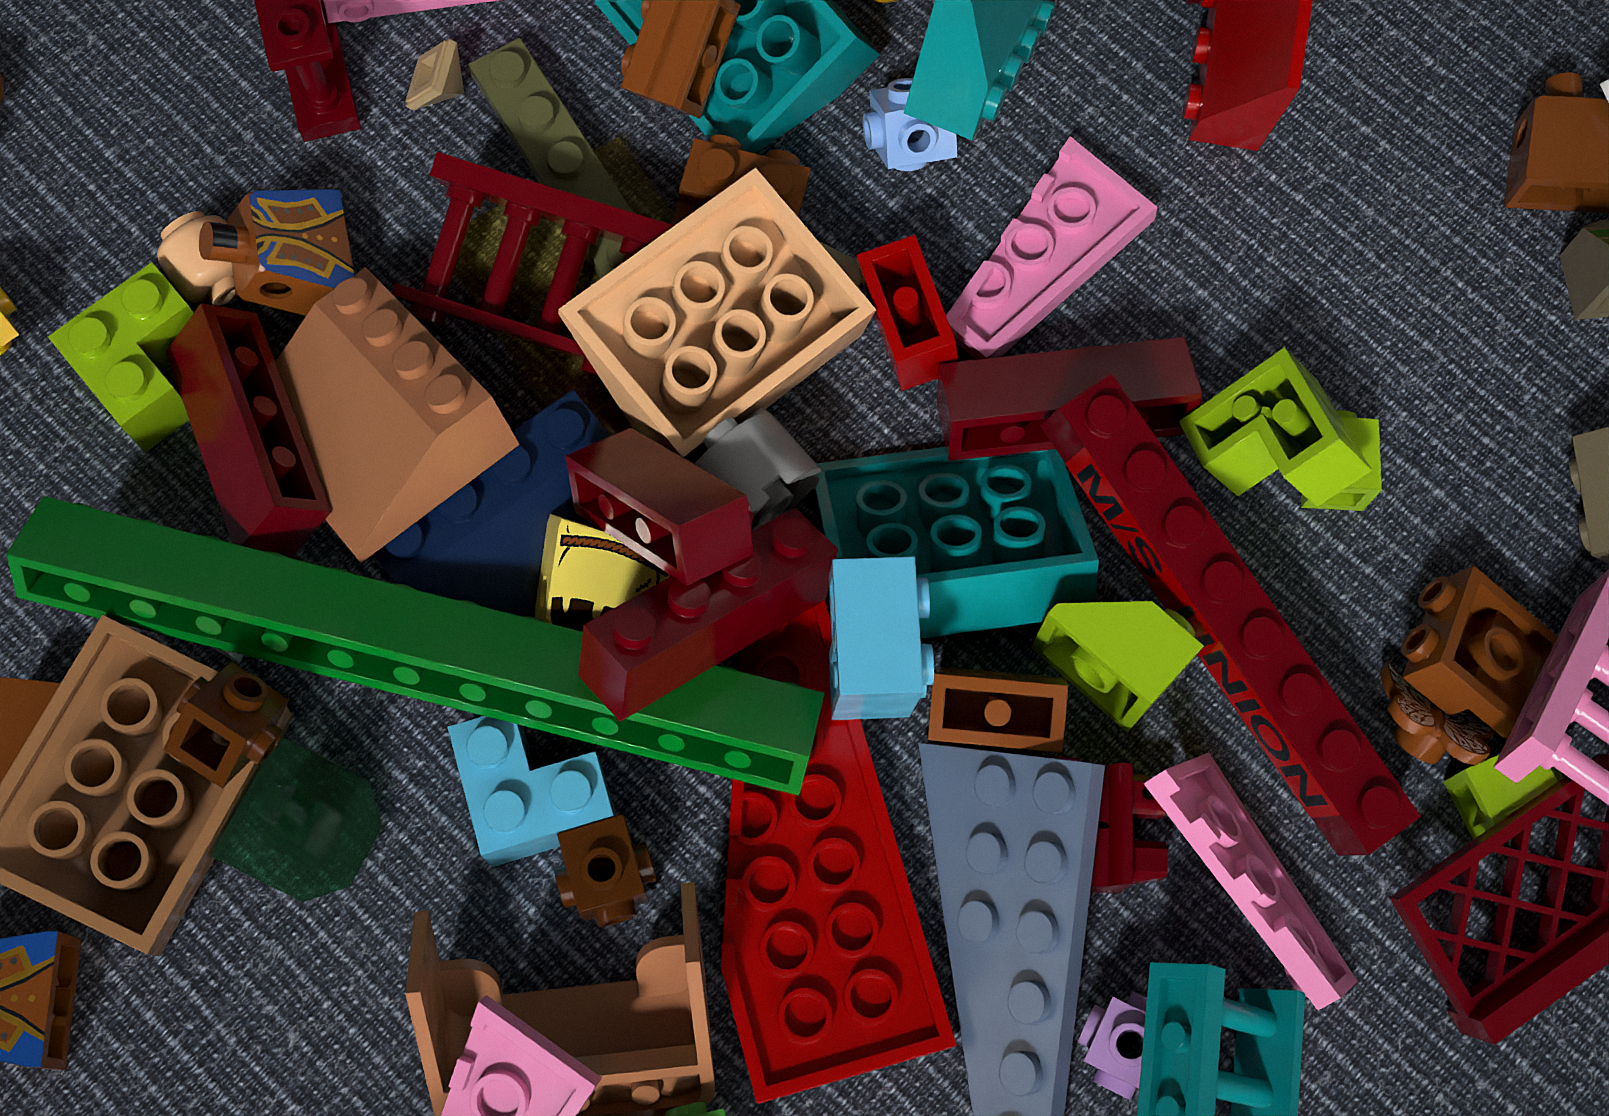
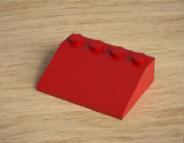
[1182,0,1313,151]

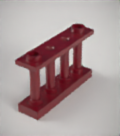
[254,0,362,142]
[391,152,673,377]

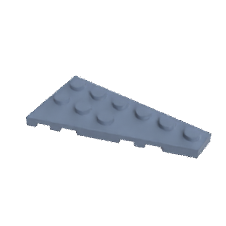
[918,743,1105,1116]

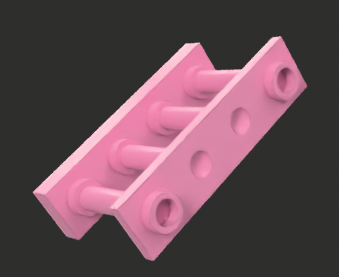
[1494,569,1609,805]

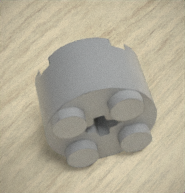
[691,408,822,531]

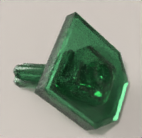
[210,737,382,902]

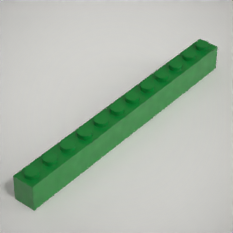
[6,496,825,796]

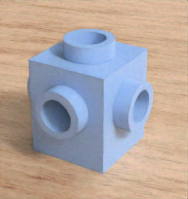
[863,78,957,171]

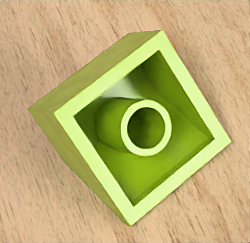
[1031,601,1204,733]

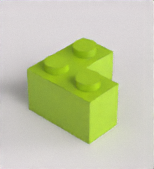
[48,262,193,453]
[1179,347,1372,507]

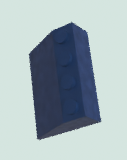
[372,389,610,617]

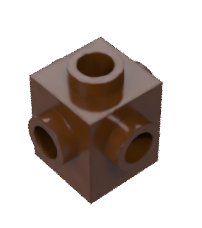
[163,662,289,789]
[554,814,657,927]

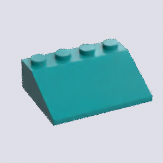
[594,0,881,154]
[904,0,1057,140]
[813,447,1099,639]

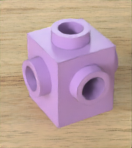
[1078,992,1147,1100]

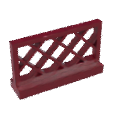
[1389,754,1609,1045]

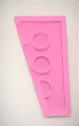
[946,136,1157,360]
[1144,752,1358,1010]
[441,995,602,1116]

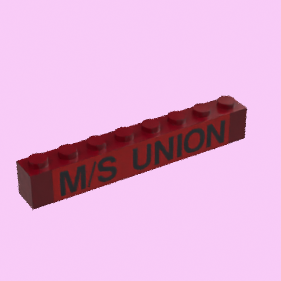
[1040,373,1421,856]

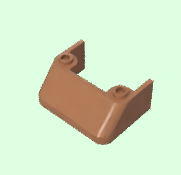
[405,882,715,1116]

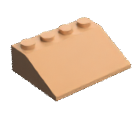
[558,168,876,462]

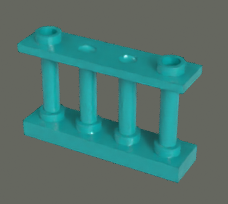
[1137,962,1305,1116]

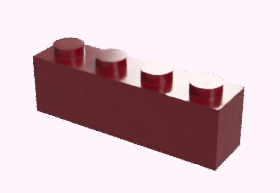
[166,303,331,558]
[937,337,1203,461]
[578,508,838,722]

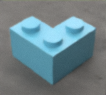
[828,557,934,720]
[447,716,616,867]

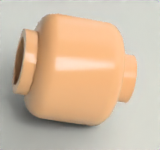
[157,211,239,306]

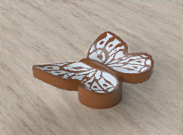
[1380,660,1495,765]

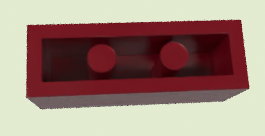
[565,428,754,586]

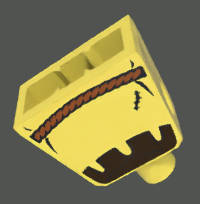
[535,514,670,632]

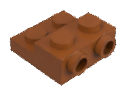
[671,134,811,226]
[1400,565,1558,740]

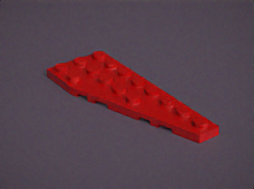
[721,600,957,1105]

